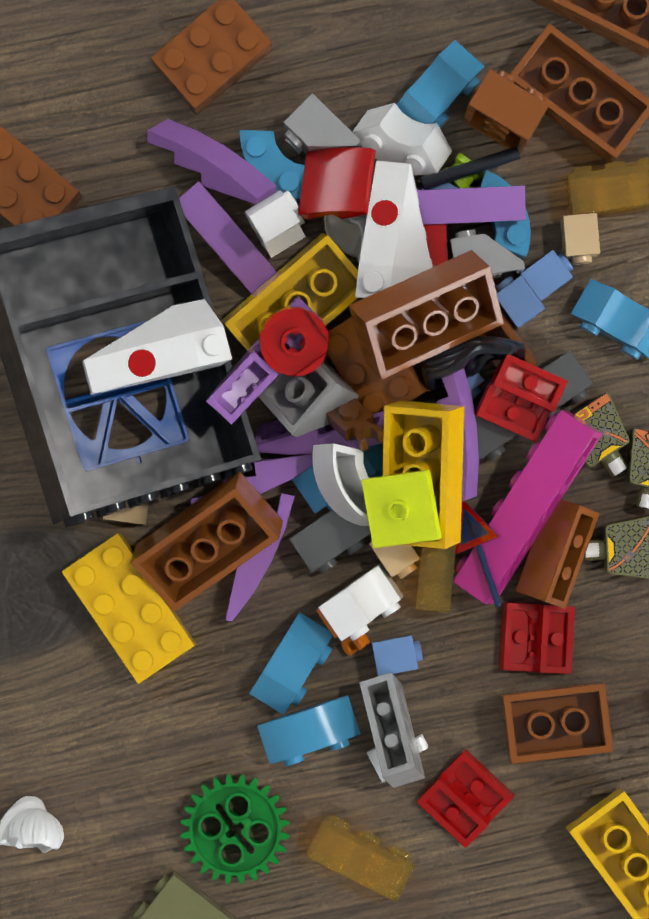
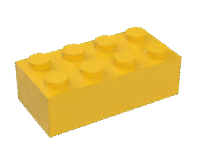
[221,233,358,351]
[383,401,465,549]
[62,533,196,684]
[565,787,649,919]

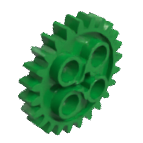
[180,773,290,885]

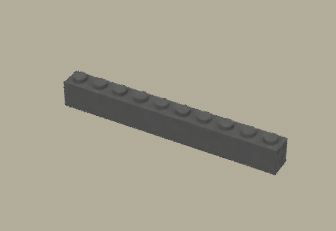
[289,350,593,574]

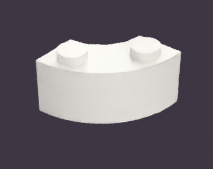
[352,103,452,175]
[245,190,306,258]
[312,443,369,526]
[318,563,404,641]

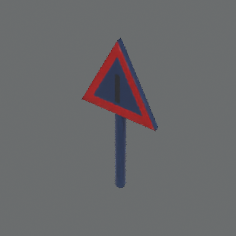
[455,501,501,607]

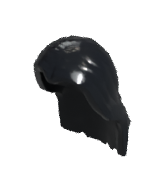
[420,336,526,391]

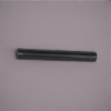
[420,146,521,190]

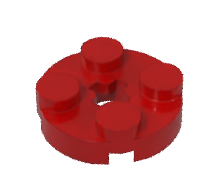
[259,306,329,376]

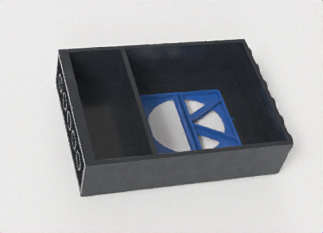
[0,186,261,528]

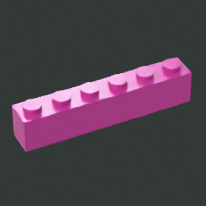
[453,410,603,604]

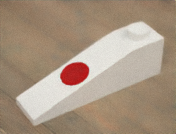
[355,161,433,298]
[82,299,232,395]

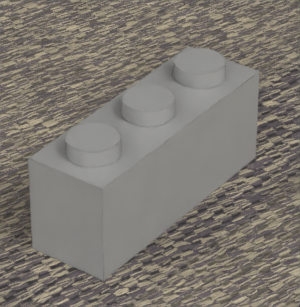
[359,672,425,788]

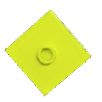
[361,469,442,548]

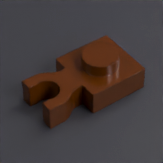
[327,398,384,452]

